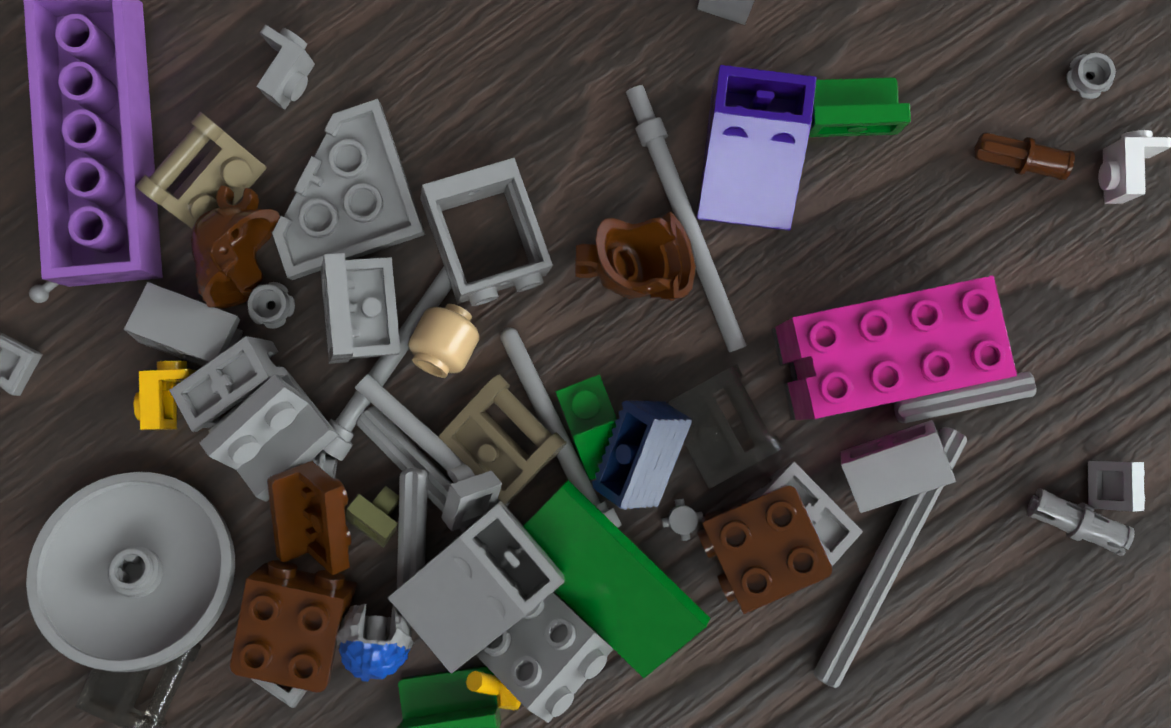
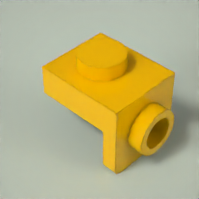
[133,361,197,430]

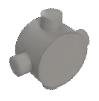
[662,499,703,541]

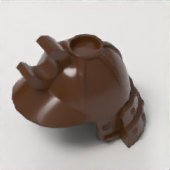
[191,185,280,308]
[575,211,696,301]

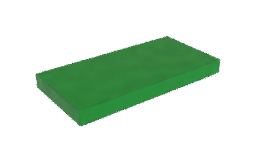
[523,480,711,678]

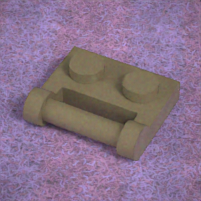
[135,112,267,229]
[438,374,567,505]

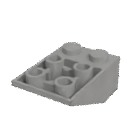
[388,501,565,674]

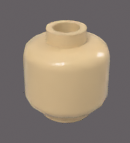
[408,304,480,378]

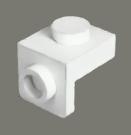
[1098,130,1171,204]

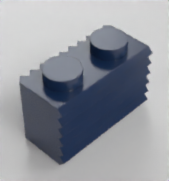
[592,400,692,510]

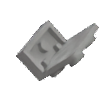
[476,592,613,723]

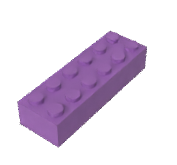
[23,0,163,287]

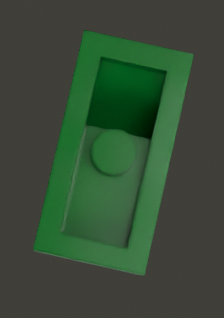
[555,374,617,480]

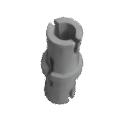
[1027,488,1135,556]

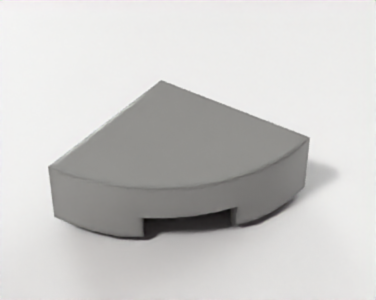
[0,333,43,396]

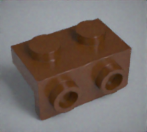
[267,461,351,576]

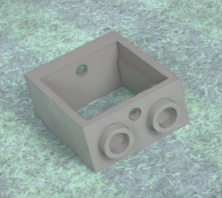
[420,158,553,306]

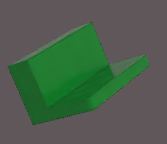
[809,78,911,137]
[397,665,501,728]

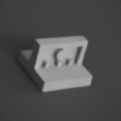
[320,253,401,364]
[199,366,338,502]

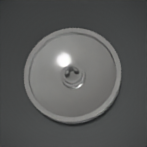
[26,472,235,672]

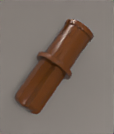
[975,133,1075,181]

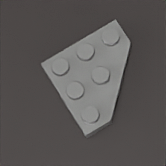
[272,99,426,280]

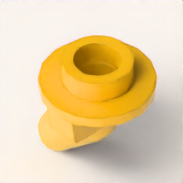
[466,671,521,710]

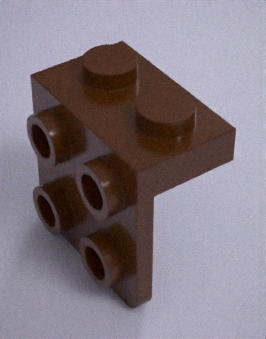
[697,485,832,614]
[230,560,357,692]

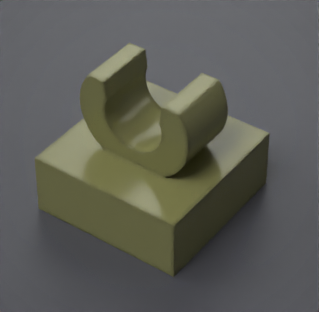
[346,486,399,548]

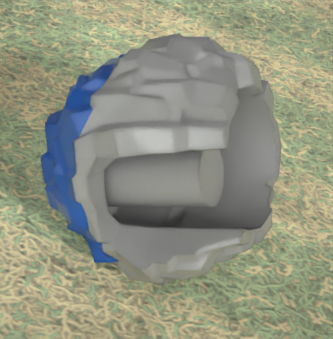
[337,604,414,682]

